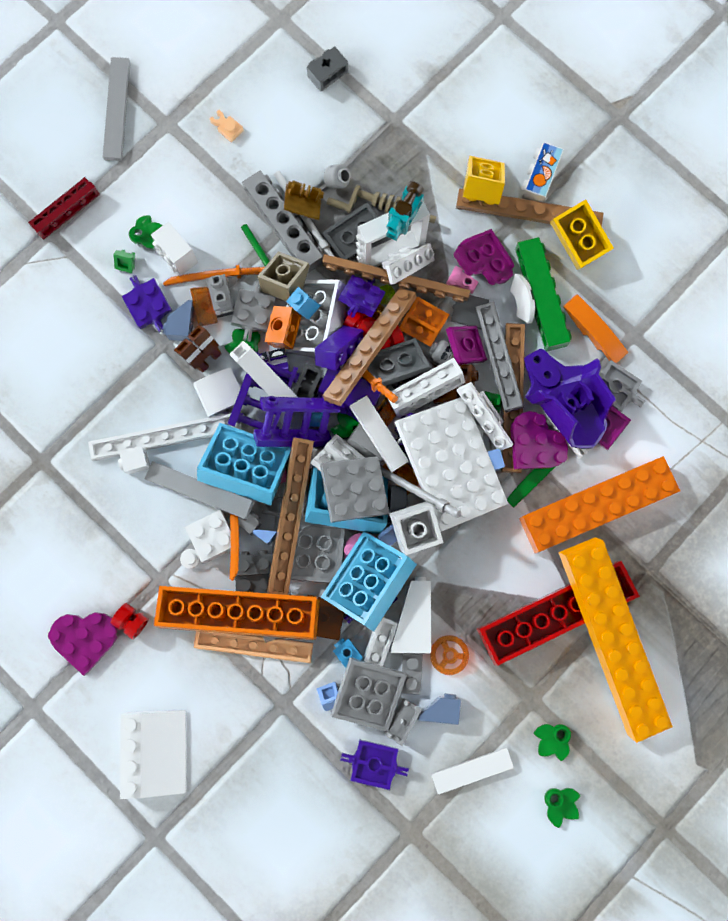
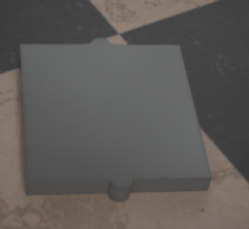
[451,295,489,329]

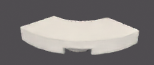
[510,274,535,323]

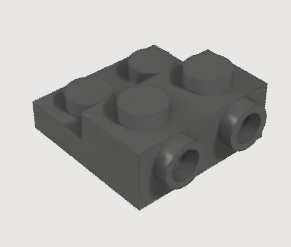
[235,550,273,593]

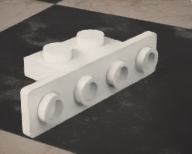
[382,243,434,284]
[457,382,513,450]

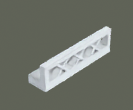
[388,358,466,419]

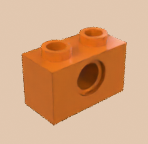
[264,306,302,350]

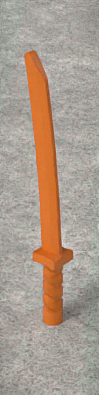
[163,265,265,286]
[362,370,398,403]
[230,493,239,581]

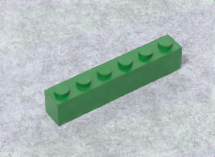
[515,237,572,352]

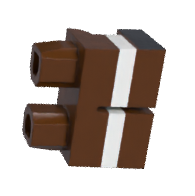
[174,325,222,373]

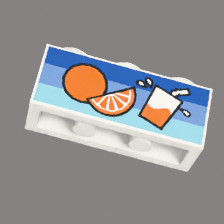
[521,142,564,202]

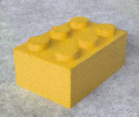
[550,199,614,270]

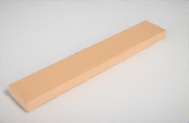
[194,631,314,663]

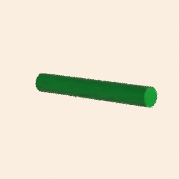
[241,224,270,266]

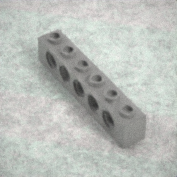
[242,170,324,274]

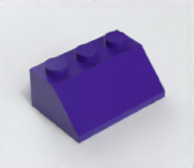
[317,368,381,422]

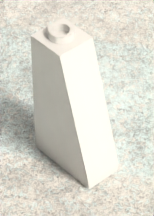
[229,341,297,397]
[391,577,431,653]

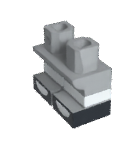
[206,274,234,318]

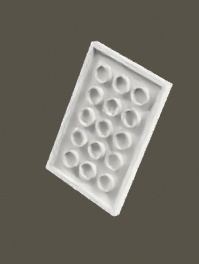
[395,397,508,532]

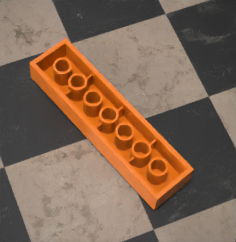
[519,456,680,553]
[154,586,320,640]

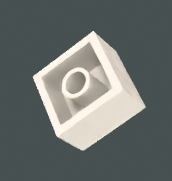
[151,221,198,275]
[390,501,443,556]
[185,510,240,564]

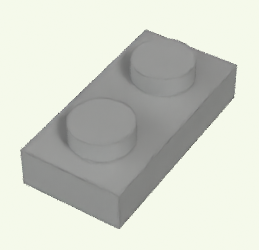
[401,653,423,695]

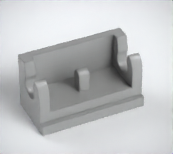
[384,698,422,746]

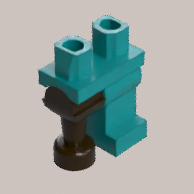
[386,181,424,241]

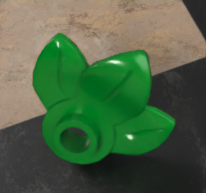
[129,215,163,249]
[224,328,261,354]
[331,413,359,439]
[534,724,571,761]
[544,788,580,828]

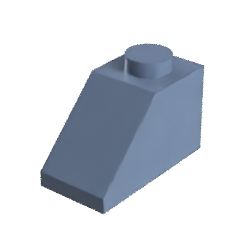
[163,300,195,341]
[417,693,461,725]

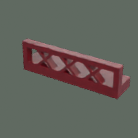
[28,177,100,240]

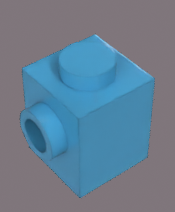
[286,287,321,320]
[333,638,363,668]

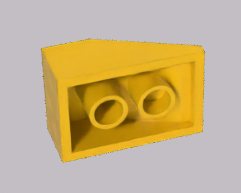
[463,155,505,205]

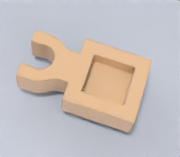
[210,110,244,143]

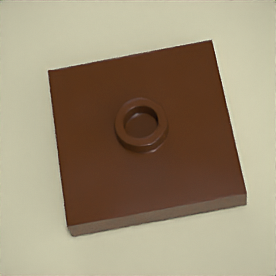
[307,595,344,640]

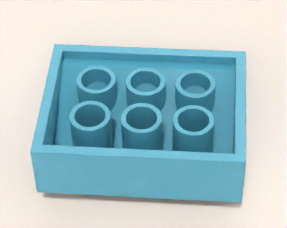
[197,423,292,506]
[305,466,388,534]
[321,531,417,632]

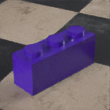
[315,325,364,371]

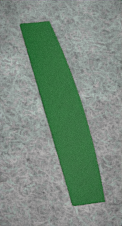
[507,467,555,508]

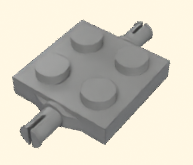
[231,281,276,342]
[599,360,645,412]

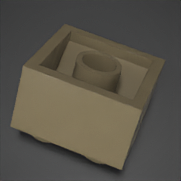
[257,251,309,301]

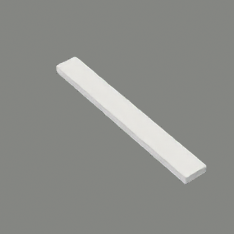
[88,413,242,461]

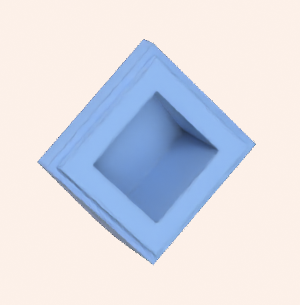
[488,449,505,472]
[377,525,397,546]
[253,530,277,545]
[317,682,339,711]

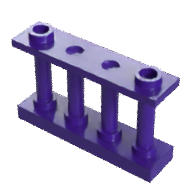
[227,352,300,429]
[253,396,341,447]

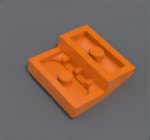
[399,296,450,347]

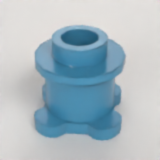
[309,412,323,428]

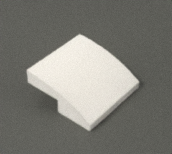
[194,367,240,417]
[311,434,365,471]

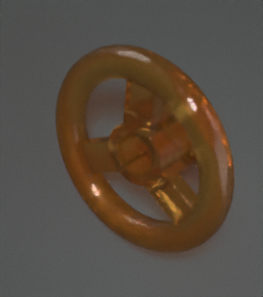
[430,635,469,675]

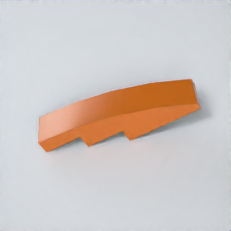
[563,294,628,363]

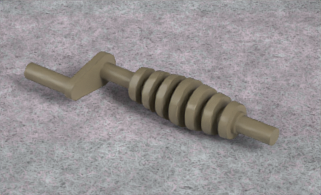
[327,185,437,224]

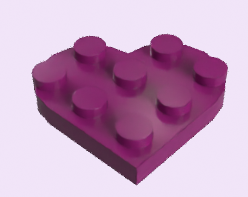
[453,229,514,285]
[511,411,568,470]
[48,612,118,676]

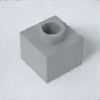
[238,511,262,536]

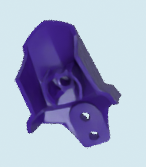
[524,349,616,449]

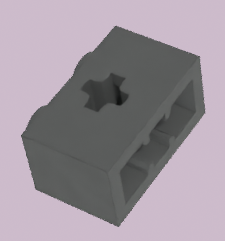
[307,46,348,92]
[293,364,324,398]

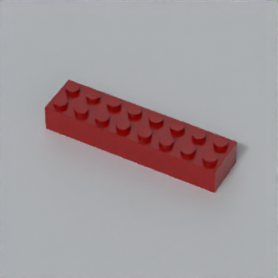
[477,560,640,666]

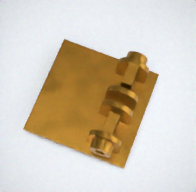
[284,180,324,220]

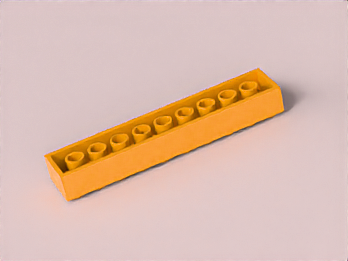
[558,537,673,743]

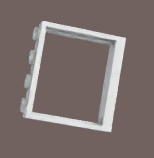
[356,201,430,267]

